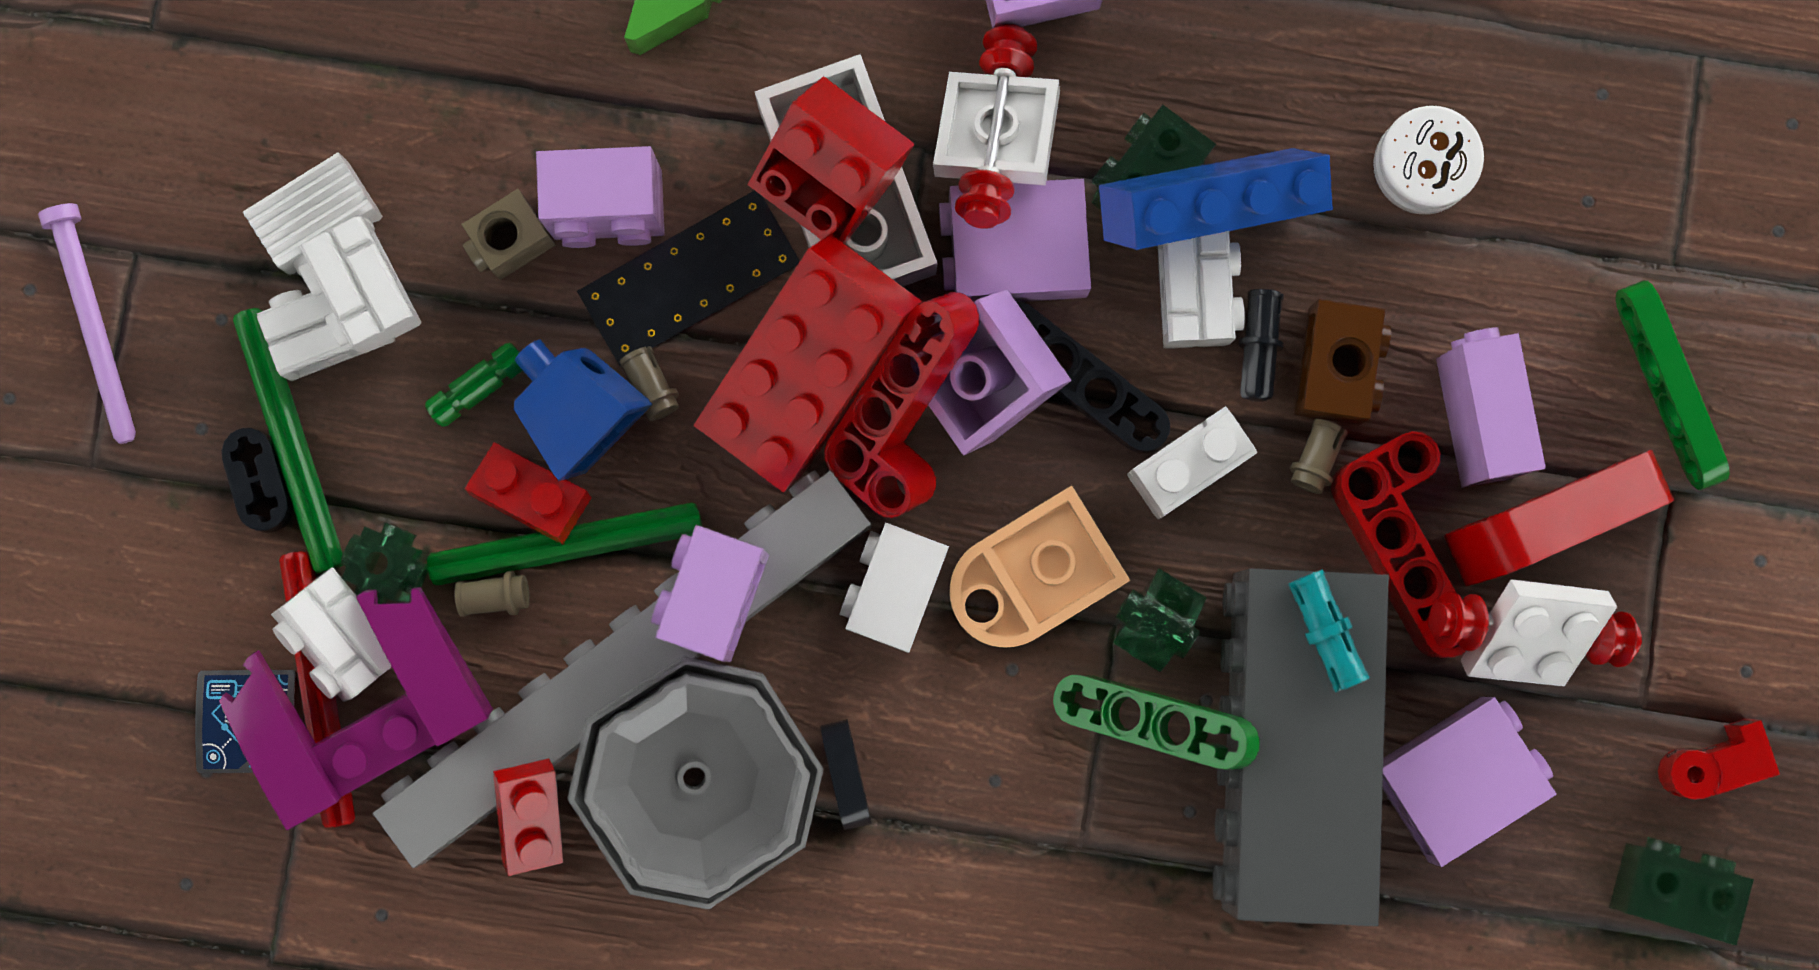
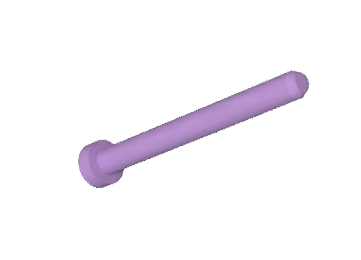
[38,203,136,444]

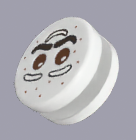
[1374,106,1484,214]

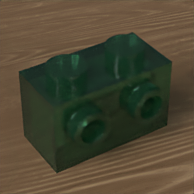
[1091,104,1216,210]
[1609,837,1754,946]

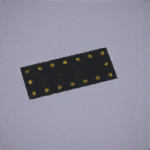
[577,190,800,366]

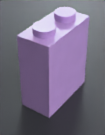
[939,179,1091,302]
[1436,327,1546,488]
[1382,697,1557,867]

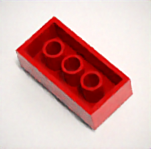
[693,234,922,493]

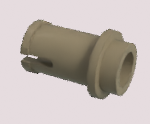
[619,346,679,421]
[1290,419,1348,494]
[455,571,530,617]

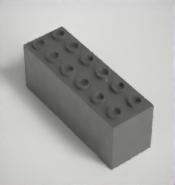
[1213,568,1389,926]

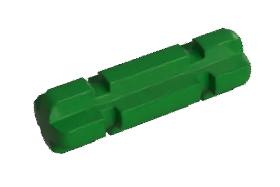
[425,342,523,427]

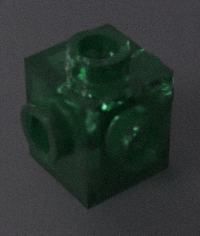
[341,522,430,604]
[1113,568,1207,673]

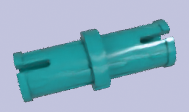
[1288,569,1370,692]

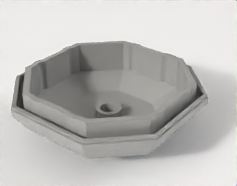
[568,656,823,910]

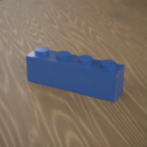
[1099,148,1333,250]

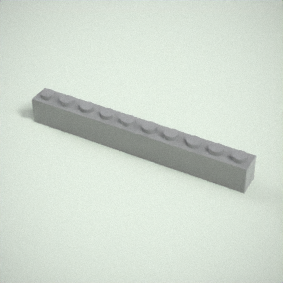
[373,470,871,868]

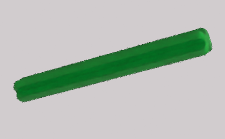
[233,308,345,573]
[426,502,702,586]

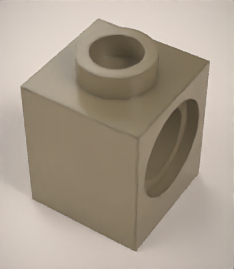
[461,189,556,280]

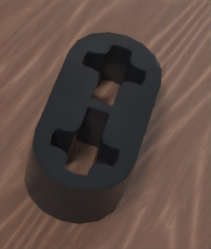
[221,428,294,533]
[820,719,872,830]

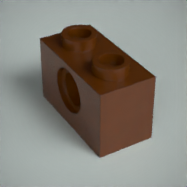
[1294,299,1391,425]

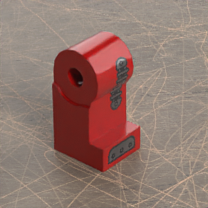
[1658,719,1780,800]

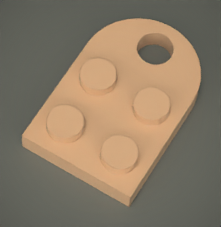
[949,485,1131,648]

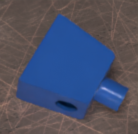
[514,340,653,481]

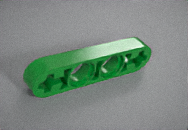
[1615,280,1730,491]
[1053,675,1260,769]

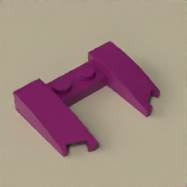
[219,587,493,831]

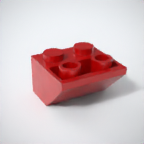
[747,76,915,244]

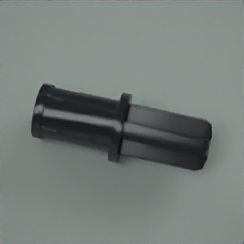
[1239,289,1284,402]

